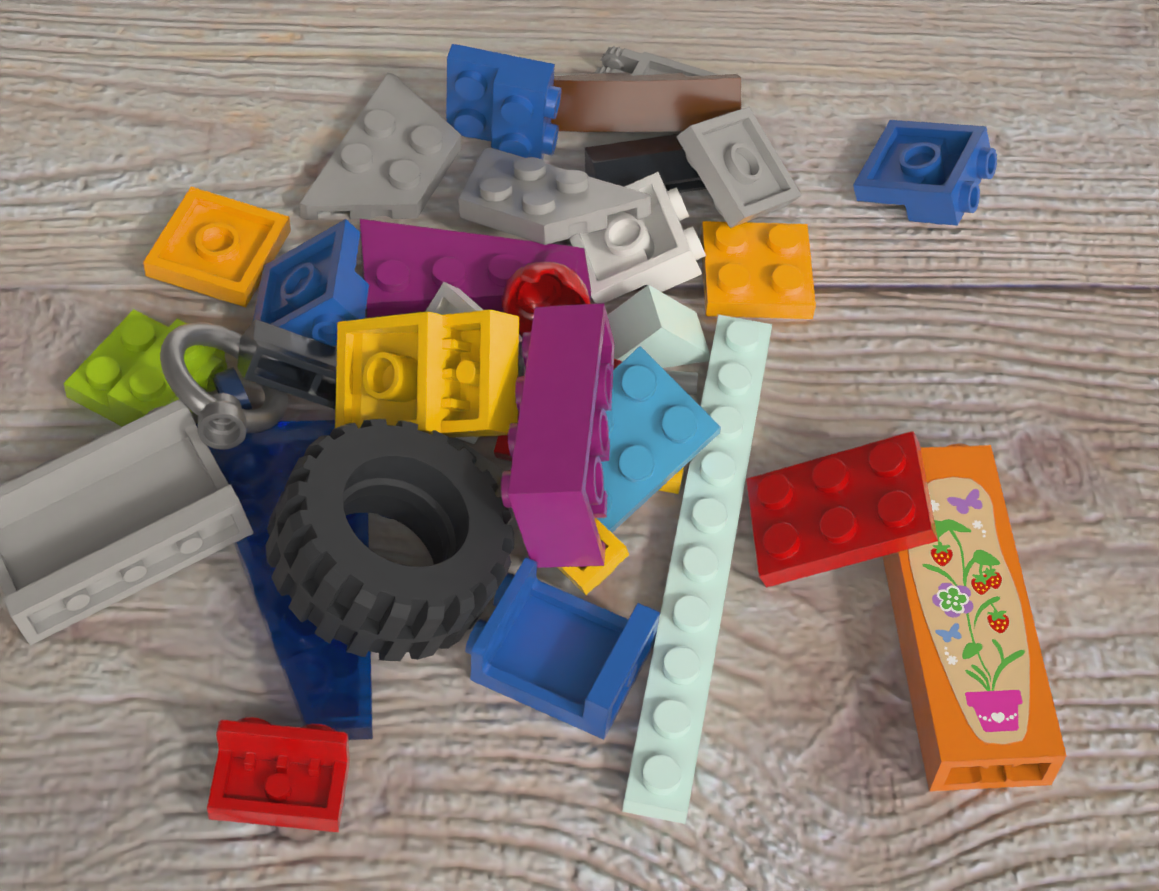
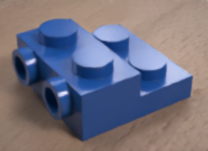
[446,44,562,160]
[853,120,997,226]
[252,219,369,346]

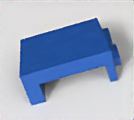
[465,557,660,740]

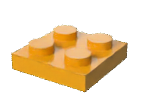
[143,187,291,308]
[700,221,816,319]

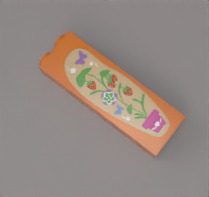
[882,443,1067,791]

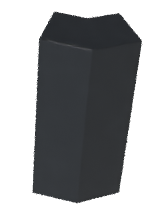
[584,133,707,193]
[237,319,337,409]

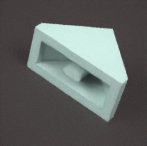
[607,285,710,368]

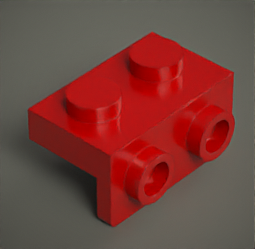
[207,717,350,833]

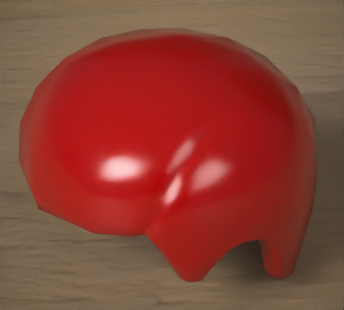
[501,262,590,336]

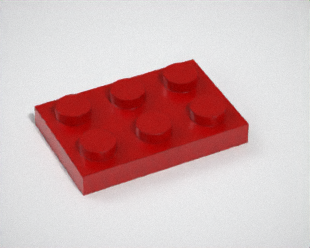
[746,431,938,588]

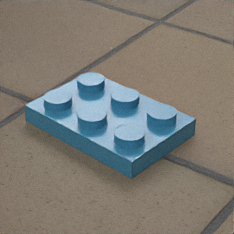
[597,346,721,533]

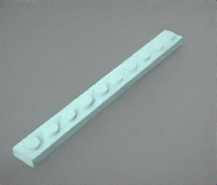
[622,314,772,824]

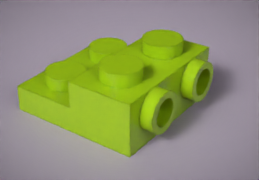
[63,309,227,427]

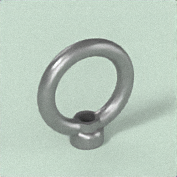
[160,322,288,449]

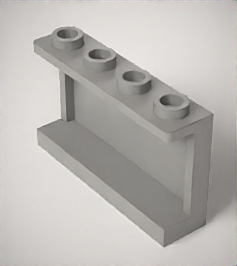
[0,399,253,646]

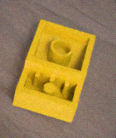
[335,310,519,438]

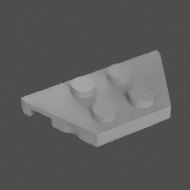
[300,73,461,220]
[459,147,651,245]

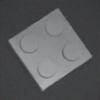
[676,107,802,228]

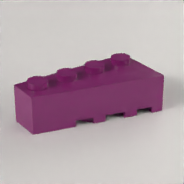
[360,219,591,318]
[501,303,615,568]

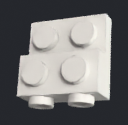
[569,172,706,304]

